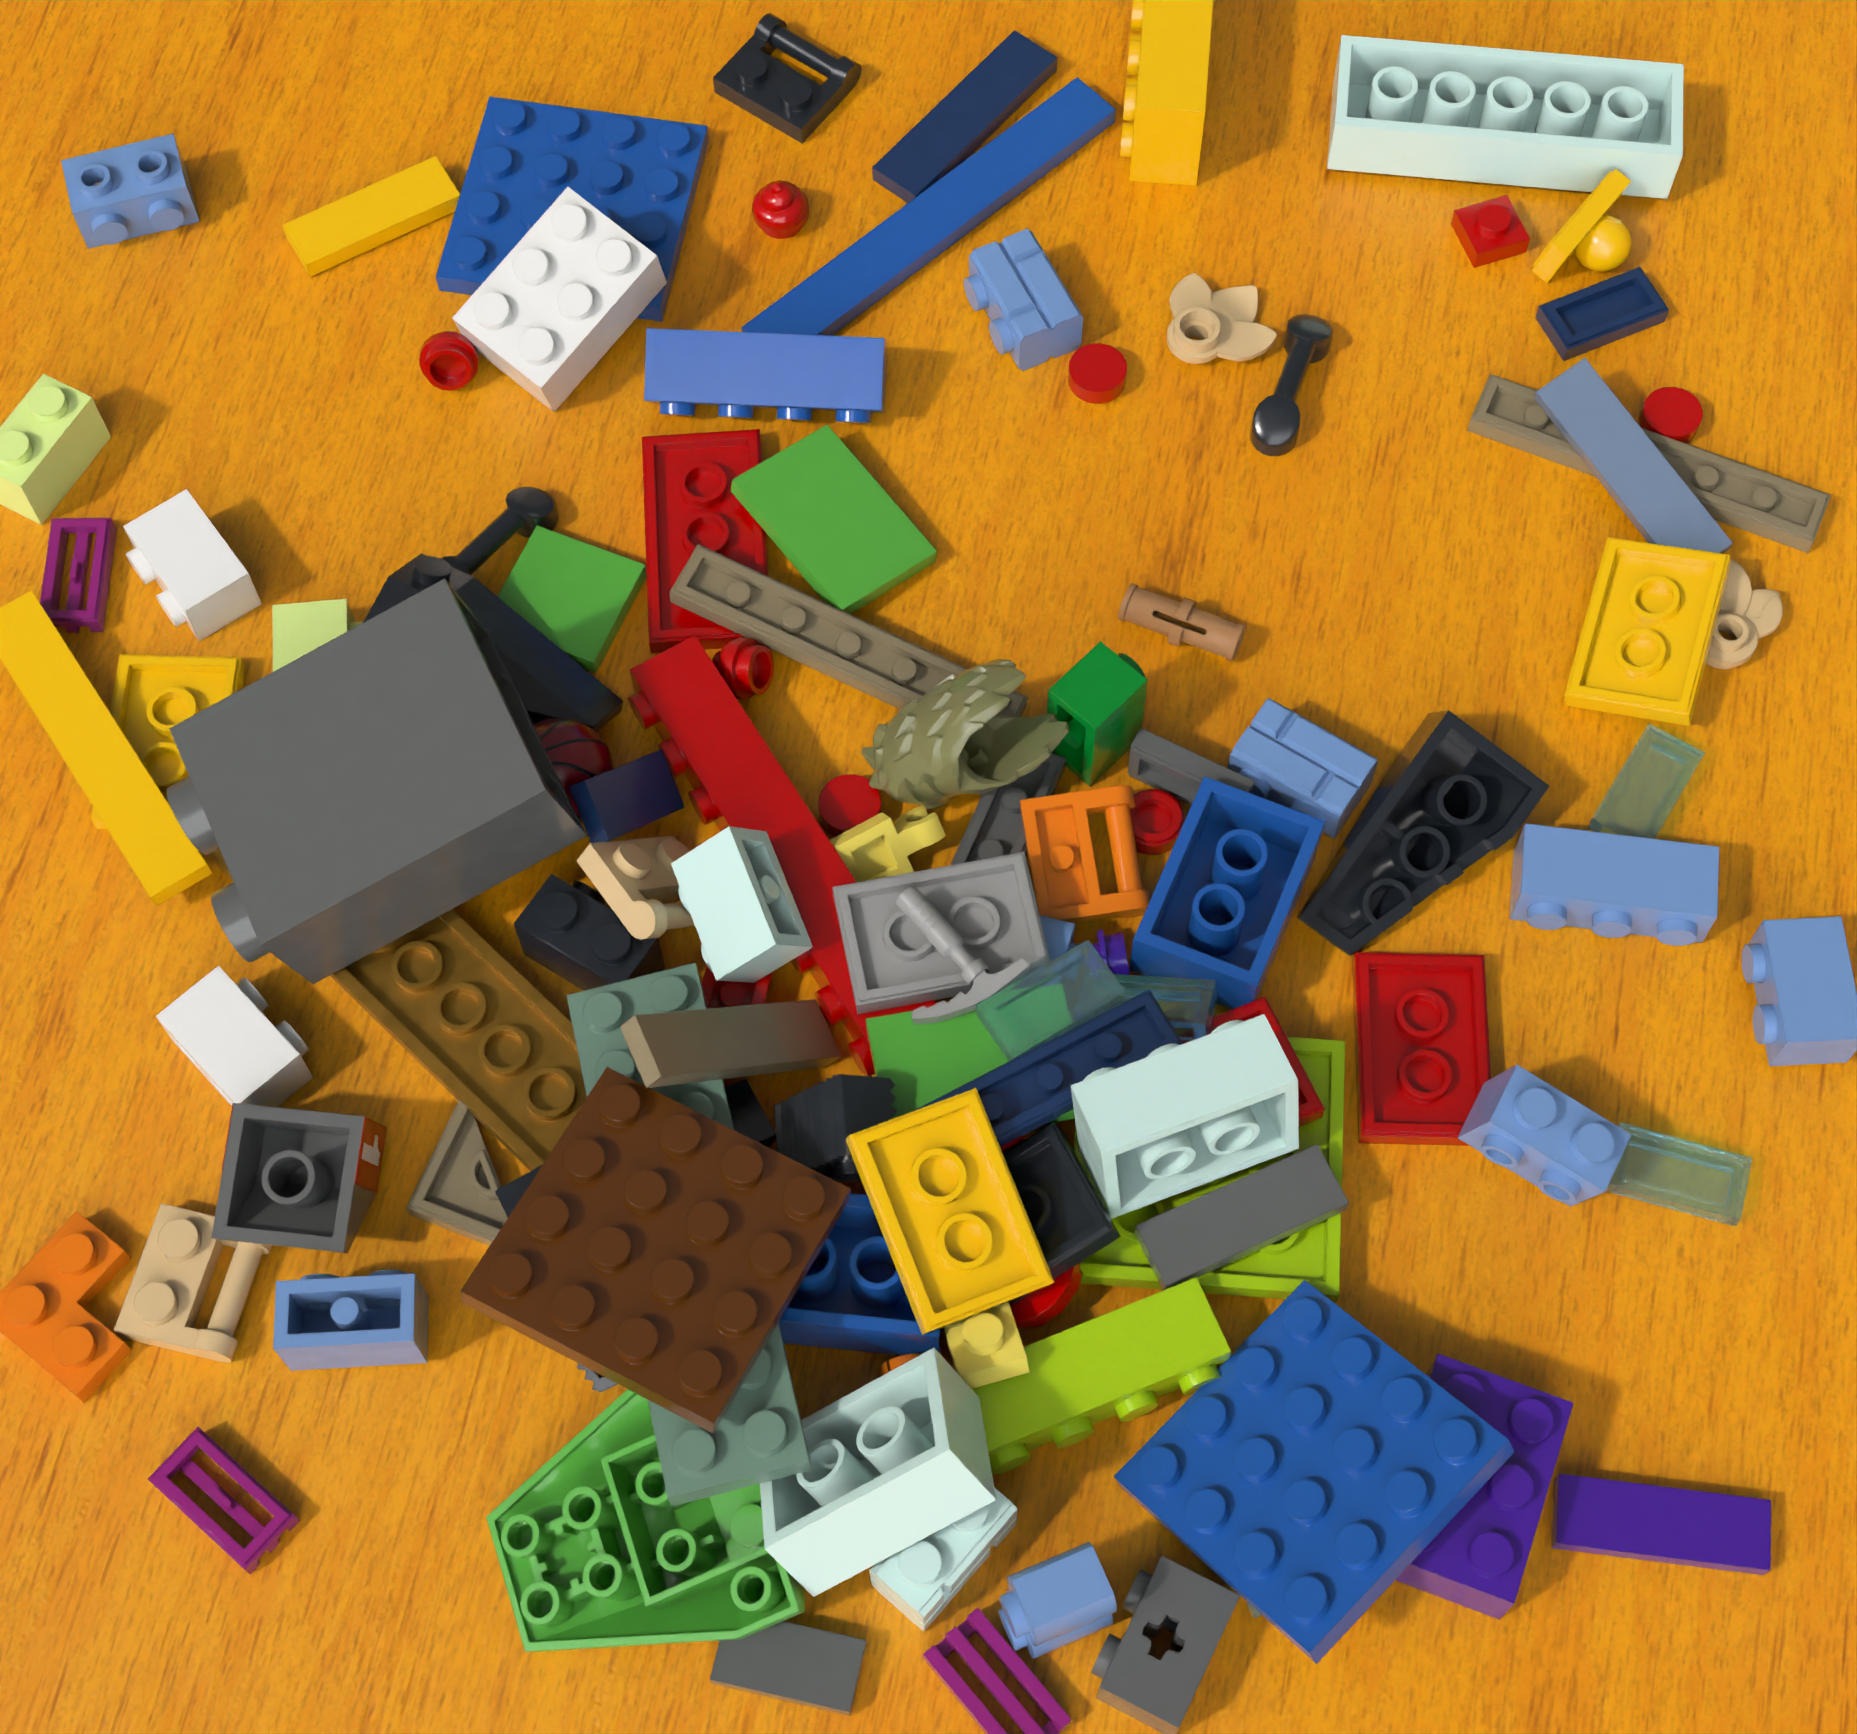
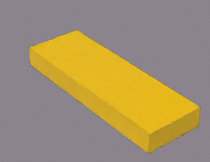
[282,156,460,277]

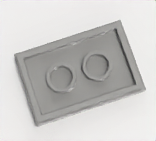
[832,852,1052,1015]

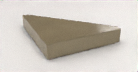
[406,1100,508,1246]

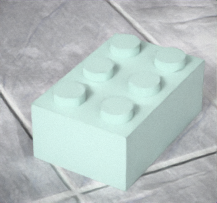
[1070,1014,1299,1219]
[760,1348,996,1597]

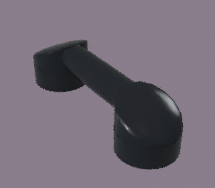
[1250,314,1333,456]
[441,487,558,576]

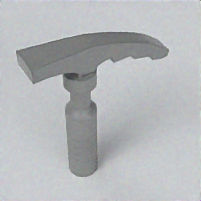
[895,886,1030,1025]

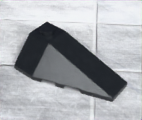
[363,553,623,732]
[1296,710,1549,956]

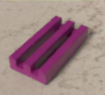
[40,518,117,633]
[148,1427,300,1574]
[923,1607,1072,1734]

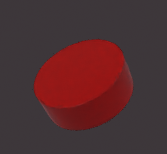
[1068,343,1127,404]
[1639,387,1703,444]
[818,774,882,837]
[1130,789,1185,855]

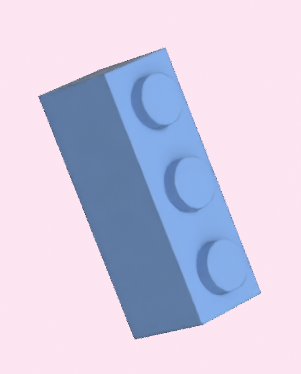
[1509,823,1719,946]

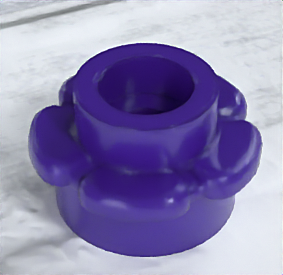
[1086,929,1131,993]

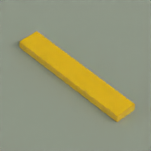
[0,590,212,906]

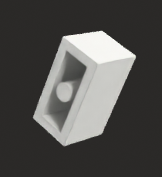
[123,489,262,641]
[156,966,313,1107]

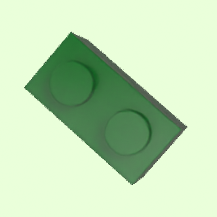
[1047,641,1148,787]

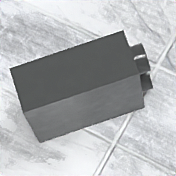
[167,579,587,984]

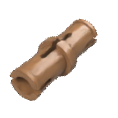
[1118,583,1246,662]

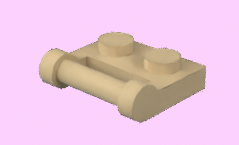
[576,836,695,940]
[114,1203,273,1363]

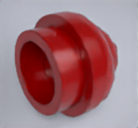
[752,180,809,239]
[419,331,479,391]
[712,637,774,700]

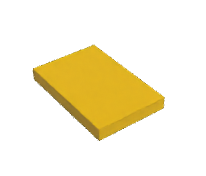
[1564,537,1731,726]
[91,654,246,829]
[845,1088,1054,1335]

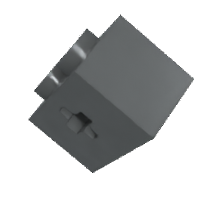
[1091,1556,1240,1734]

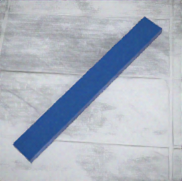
[741,77,1116,336]

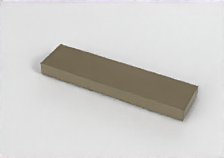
[620,999,842,1088]

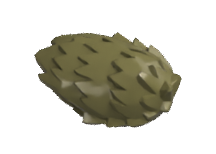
[861,659,1070,809]

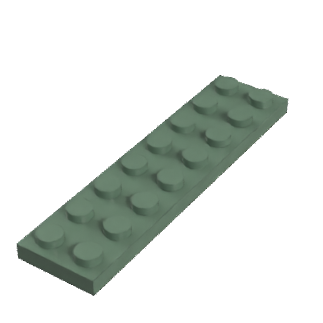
[566,963,813,1506]

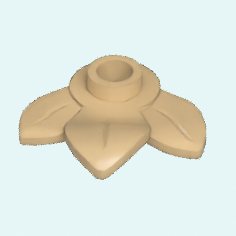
[1167,273,1277,364]
[1706,559,1783,669]

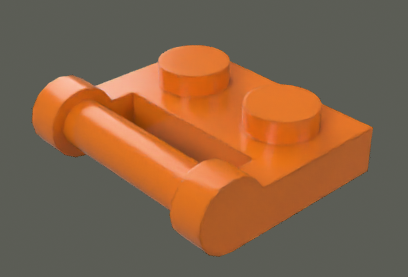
[1020,785,1151,923]

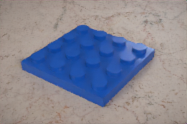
[436,96,709,322]
[1113,1280,1514,1664]

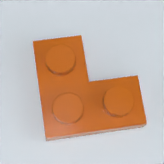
[0,1211,132,1403]

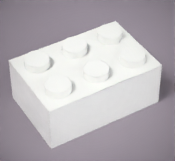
[452,187,667,412]

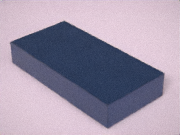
[1535,267,1669,361]
[569,749,685,843]

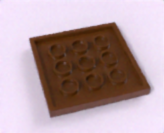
[460,1067,851,1434]

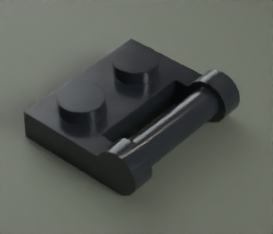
[713,13,862,144]

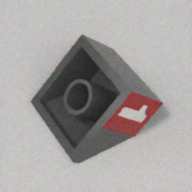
[211,1103,387,1253]

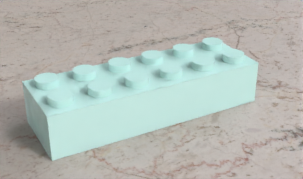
[1327,35,1684,199]

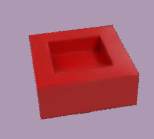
[1451,195,1530,268]

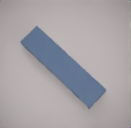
[1534,358,1733,554]

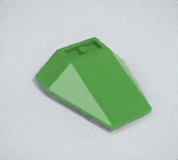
[486,1389,805,1652]

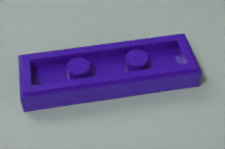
[1552,1474,1771,1575]

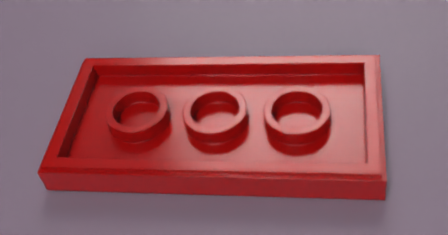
[642,429,769,653]

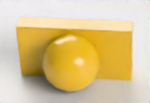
[1532,169,1632,283]

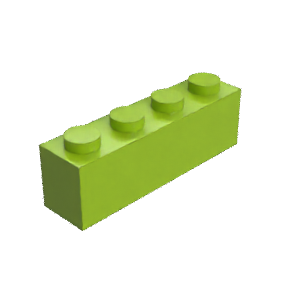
[972,1277,1231,1474]

